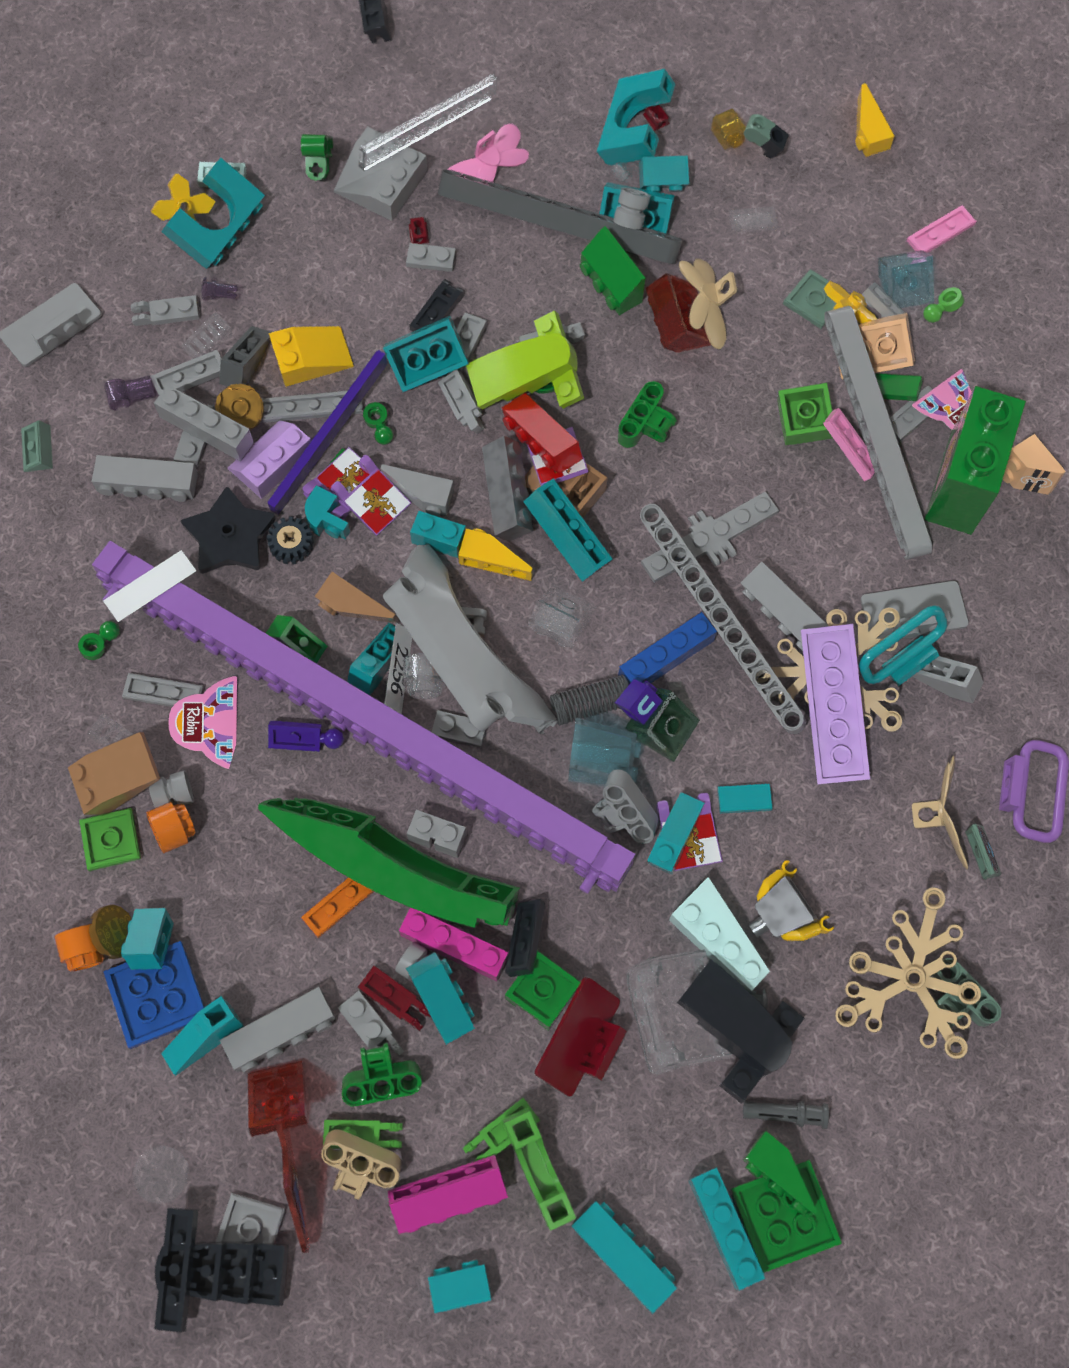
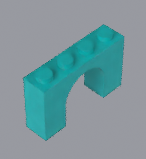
[597,69,675,165]
[161,157,265,269]

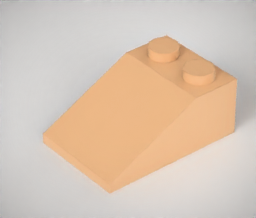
[839,313,915,379]

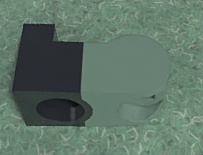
[744,114,789,159]

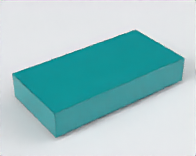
[717,784,772,814]

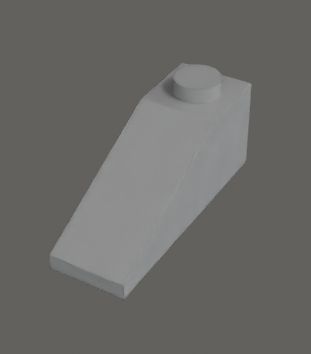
[380,464,454,517]
[912,656,984,703]

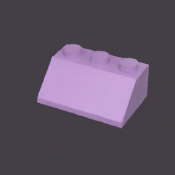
[228,420,311,499]

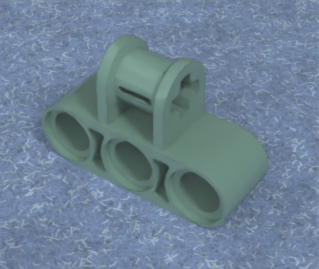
[932,958,1002,1028]

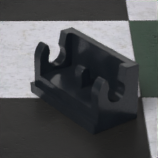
[359,0,392,43]

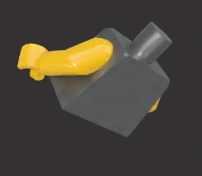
[749,860,834,941]

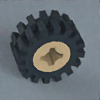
[267,517,314,565]

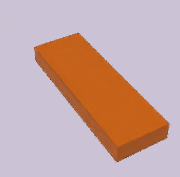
[301,877,374,938]

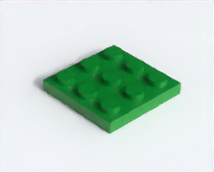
[730,1160,842,1273]

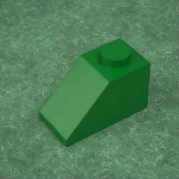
[266,615,327,664]

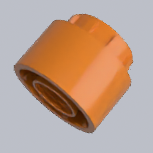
[146,802,196,854]
[54,924,104,972]

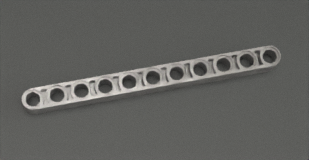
[824,306,932,560]
[640,504,806,734]

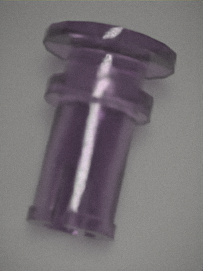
[201,277,238,301]

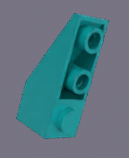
[347,623,396,695]
[161,996,245,1076]

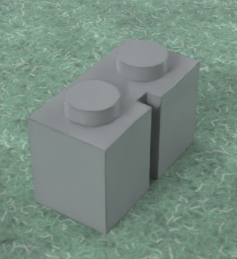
[407,810,467,858]

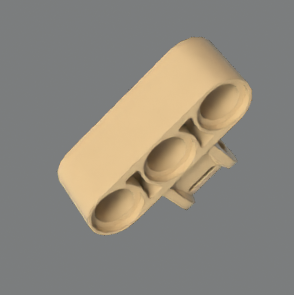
[321,1129,401,1200]

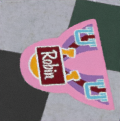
[912,369,972,430]
[168,676,237,769]

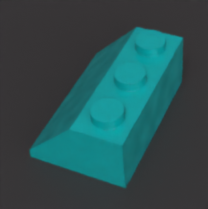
[600,182,675,234]
[383,316,469,392]

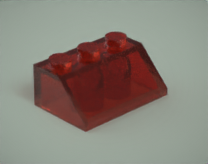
[646,273,711,353]

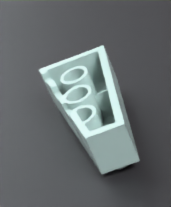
[669,877,770,993]

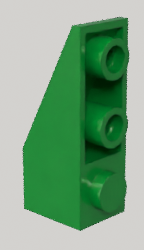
[742,1131,817,1216]

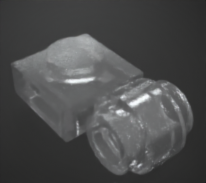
[611,160,640,185]

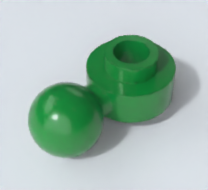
[363,402,394,445]
[78,621,120,660]

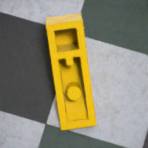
[855,83,894,157]
[458,529,532,581]

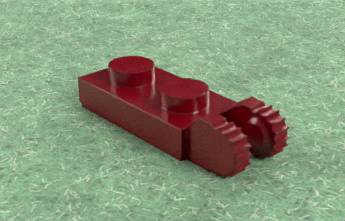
[358,966,431,1031]

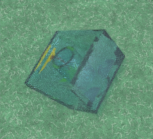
[878,250,934,308]

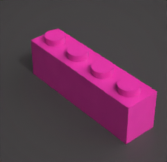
[399,907,508,982]
[387,1155,508,1234]

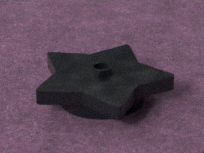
[181,487,276,574]

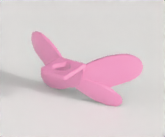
[448,124,529,182]

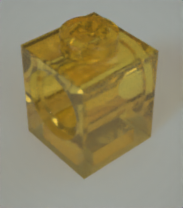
[711,108,746,150]

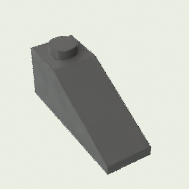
[219,326,272,387]

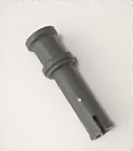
[743,1100,829,1129]

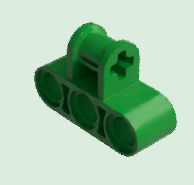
[301,134,333,181]
[618,381,677,448]
[342,1043,422,1106]

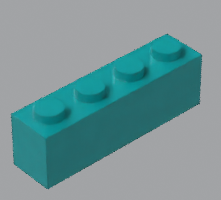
[523,479,612,582]
[688,1168,766,1291]
[571,1201,677,1314]

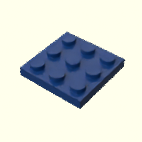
[103,941,205,1049]

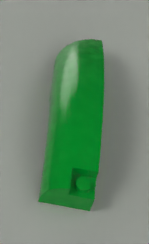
[258,798,520,928]

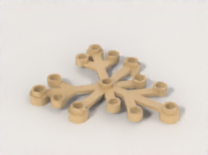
[758,608,902,731]
[835,888,981,1059]

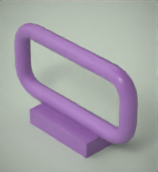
[999,740,1069,843]

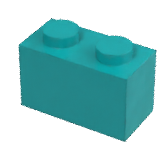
[639,156,689,192]
[410,511,466,558]
[121,908,174,970]
[428,1260,492,1314]

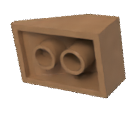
[315,572,400,623]
[68,732,160,815]

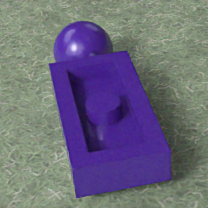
[268,721,344,752]

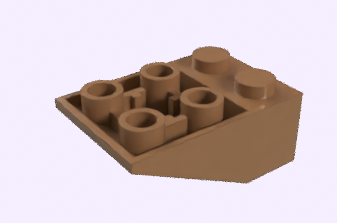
[525,463,607,518]

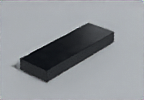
[505,899,545,977]

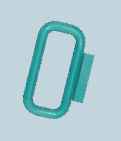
[859,605,948,687]

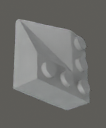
[334,127,428,221]

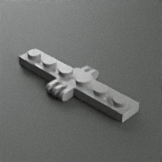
[641,491,779,583]

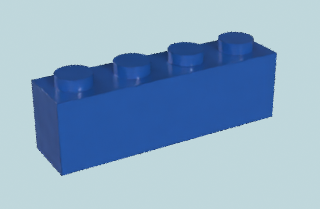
[618,612,717,684]

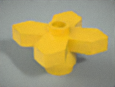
[151,174,215,221]
[824,281,877,324]

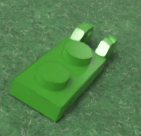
[462,1098,540,1162]
[323,1120,403,1150]

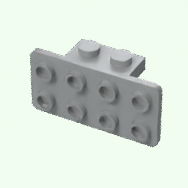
[0,283,101,367]
[860,581,969,639]

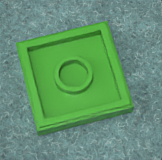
[79,808,141,871]

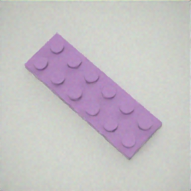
[801,624,870,784]

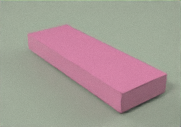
[907,205,976,257]
[823,408,875,481]

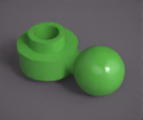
[923,287,964,322]

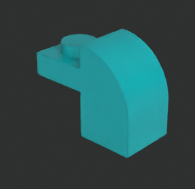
[305,485,350,540]

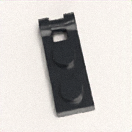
[409,279,465,332]

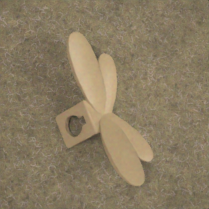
[679,259,737,349]
[912,756,968,869]

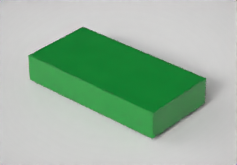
[875,373,923,401]

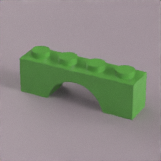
[501,1108,576,1231]

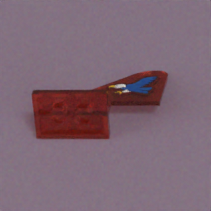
[248,1060,309,1254]

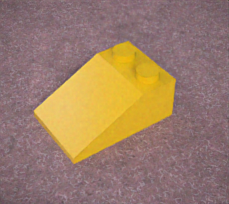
[269,326,354,387]

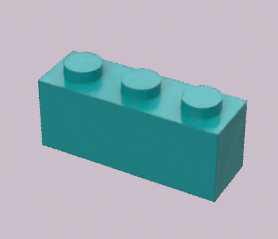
[406,952,475,1045]

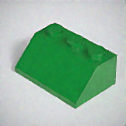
[580,226,645,316]

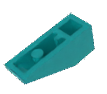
[647,792,705,875]

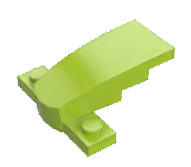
[466,311,584,409]

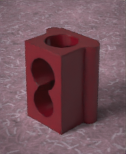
[643,105,670,131]
[408,217,429,244]

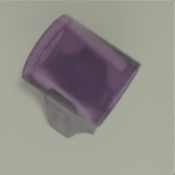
[104,375,156,411]

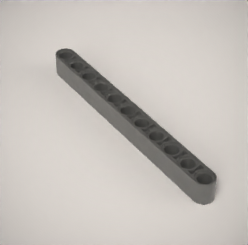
[438,169,682,264]

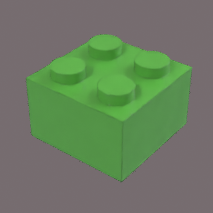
[777,383,833,445]

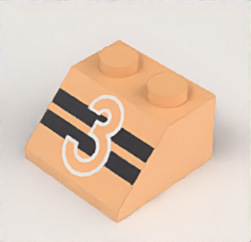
[1003,434,1066,494]

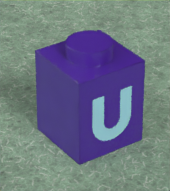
[615,679,663,725]

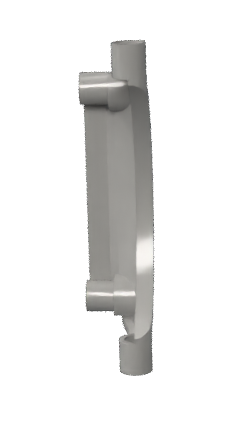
[383,544,558,734]

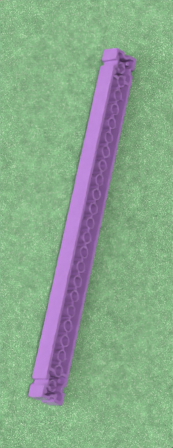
[92,541,635,894]

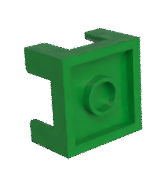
[505,951,581,1031]

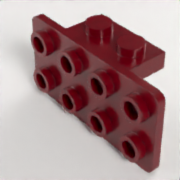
[535,977,627,1097]

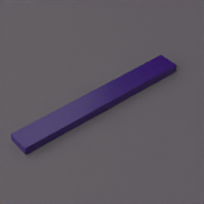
[267,350,387,515]

